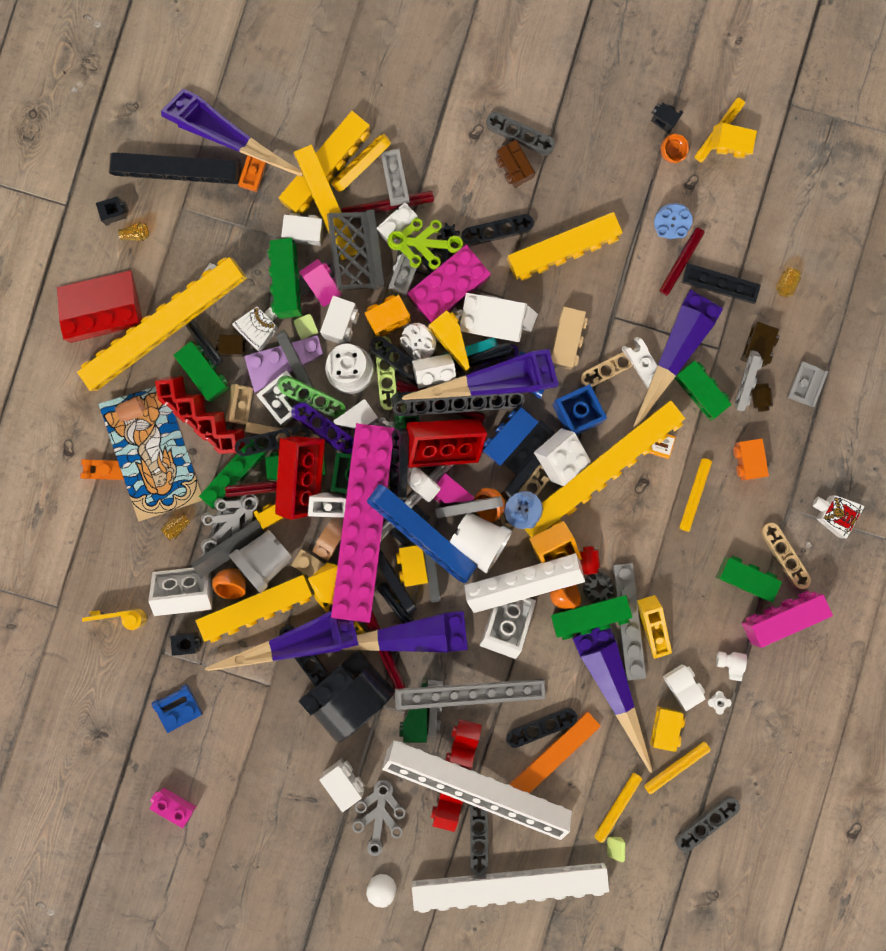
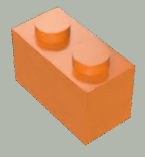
[733,438,769,481]

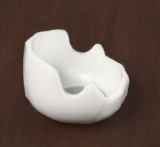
[366,874,397,908]

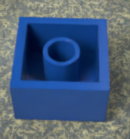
[552,384,607,436]

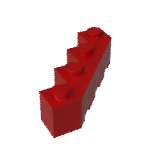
[155,376,245,454]
[430,719,482,832]

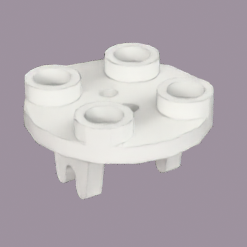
[400,323,437,360]

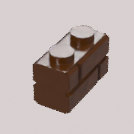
[495,140,535,188]

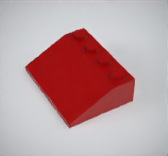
[57,270,143,343]

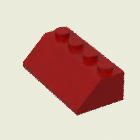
[406,419,487,468]
[275,436,325,520]

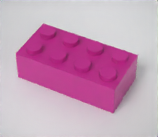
[407,245,491,324]
[742,591,833,648]

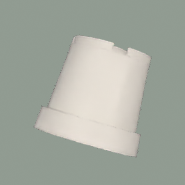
[325,344,375,394]
[450,513,513,574]

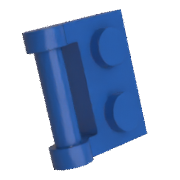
[152,684,203,733]

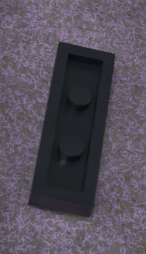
[503,420,555,476]

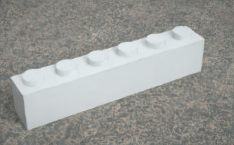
[464,553,585,613]

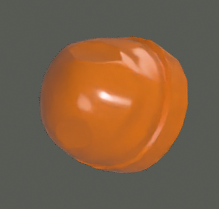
[474,488,506,522]
[212,568,246,600]
[550,585,581,609]

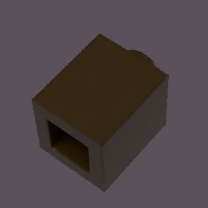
[216,334,246,357]

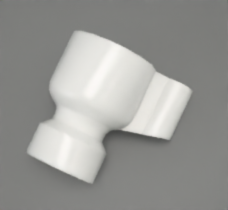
[716,651,747,681]

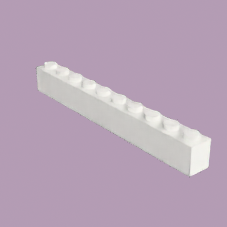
[382,740,572,840]
[412,863,609,913]

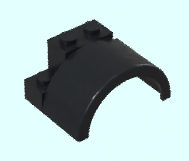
[299,650,395,743]

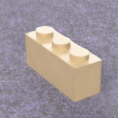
[551,307,588,370]

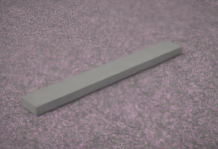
[395,679,545,710]

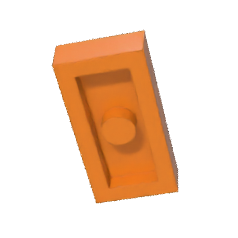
[238,155,267,192]

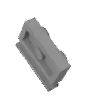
[787,361,828,408]

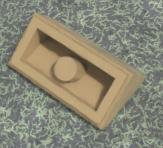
[225,384,253,425]

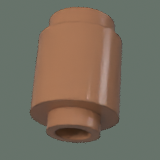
[115,397,146,422]

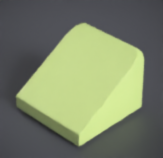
[293,314,319,340]
[607,837,625,862]

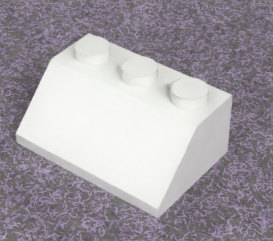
[148,568,213,616]

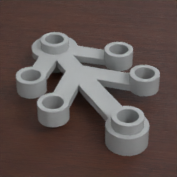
[201,494,258,554]
[352,780,406,856]

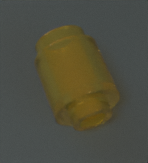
[775,267,801,298]

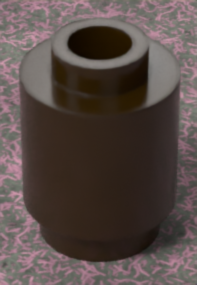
[752,383,773,412]

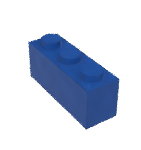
[482,407,539,467]

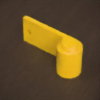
[82,609,147,630]

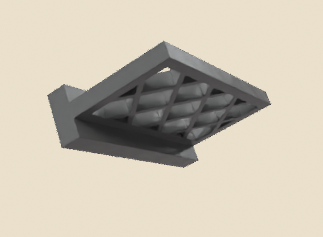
[327,210,384,290]

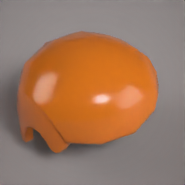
[660,133,689,163]

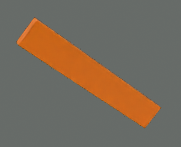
[508,711,601,793]

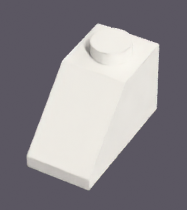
[333,399,379,429]
[308,492,347,517]

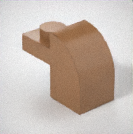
[312,517,344,561]

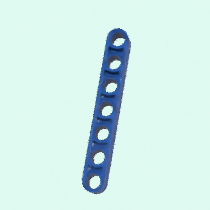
[367,484,477,583]

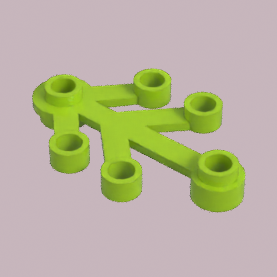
[387,218,463,269]

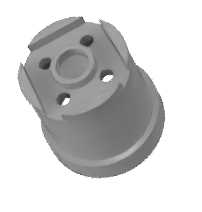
[229,530,293,593]

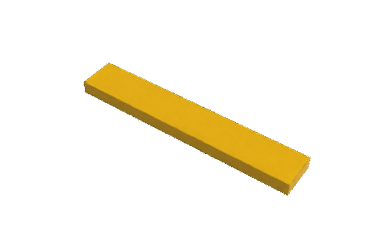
[293,144,358,261]

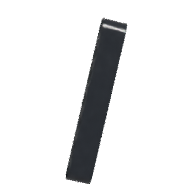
[109,152,241,184]
[390,391,525,416]

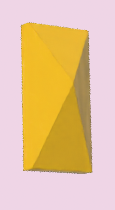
[308,562,338,604]

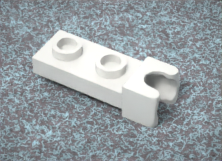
[622,337,657,389]

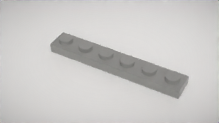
[613,563,646,680]

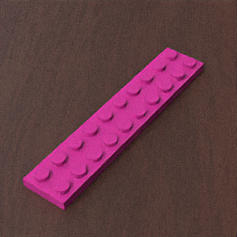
[331,423,395,623]

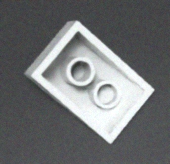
[460,293,527,342]
[480,598,536,659]

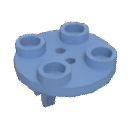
[654,203,692,239]
[504,491,543,529]

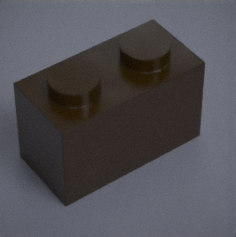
[740,321,780,368]

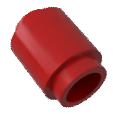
[579,546,600,574]

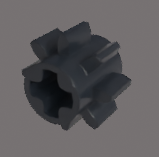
[437,222,460,247]

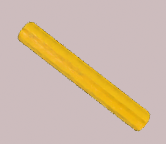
[694,98,745,163]
[679,458,712,532]
[644,742,711,794]
[594,773,642,843]

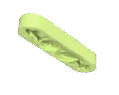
[375,336,397,411]

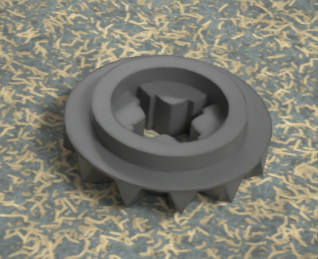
[583,572,614,603]

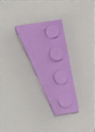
[244,335,323,393]

